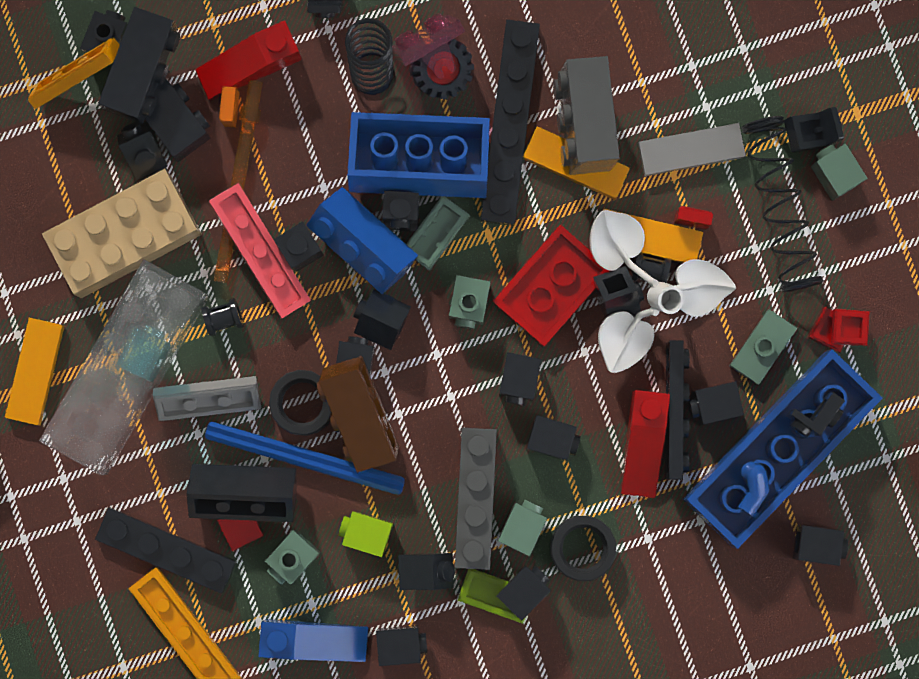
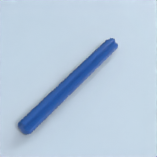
[205,422,405,495]

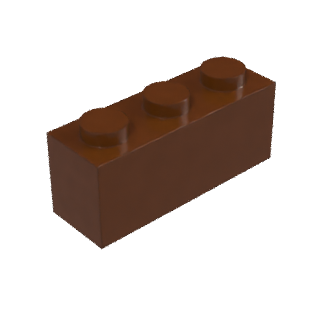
[317,356,399,473]

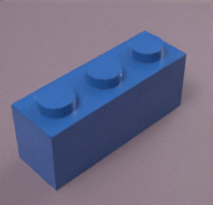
[306,187,418,294]

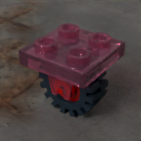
[392,13,474,99]

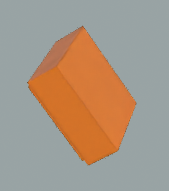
[219,87,240,128]

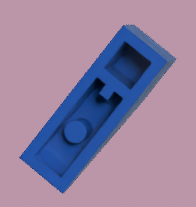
[258,619,368,662]

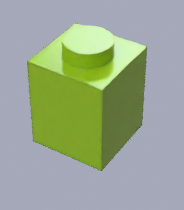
[338,511,393,557]

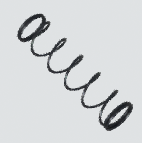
[345,18,394,95]
[741,116,824,292]

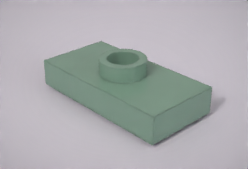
[406,196,470,271]
[729,309,797,385]

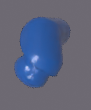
[738,462,769,517]

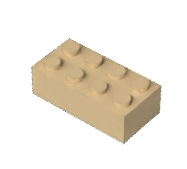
[42,169,202,298]

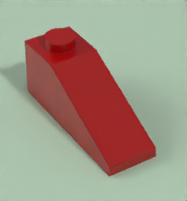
[195,20,302,101]
[620,390,670,498]

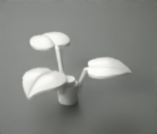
[590,210,736,373]

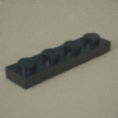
[665,340,690,480]
[95,507,237,594]

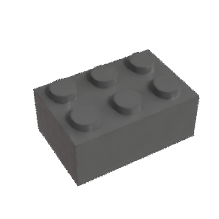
[553,56,620,175]

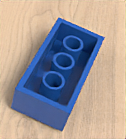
[347,112,490,198]

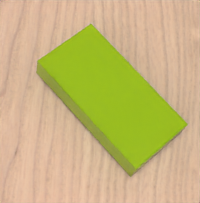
[457,569,525,624]

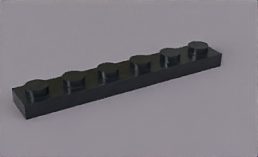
[481,19,540,226]

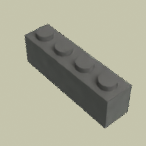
[455,428,497,570]

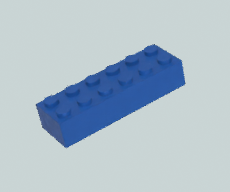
[682,349,883,549]

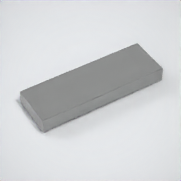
[638,123,746,177]
[153,376,261,421]

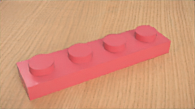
[208,183,311,319]

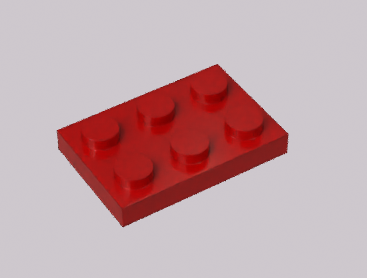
[492,225,609,347]

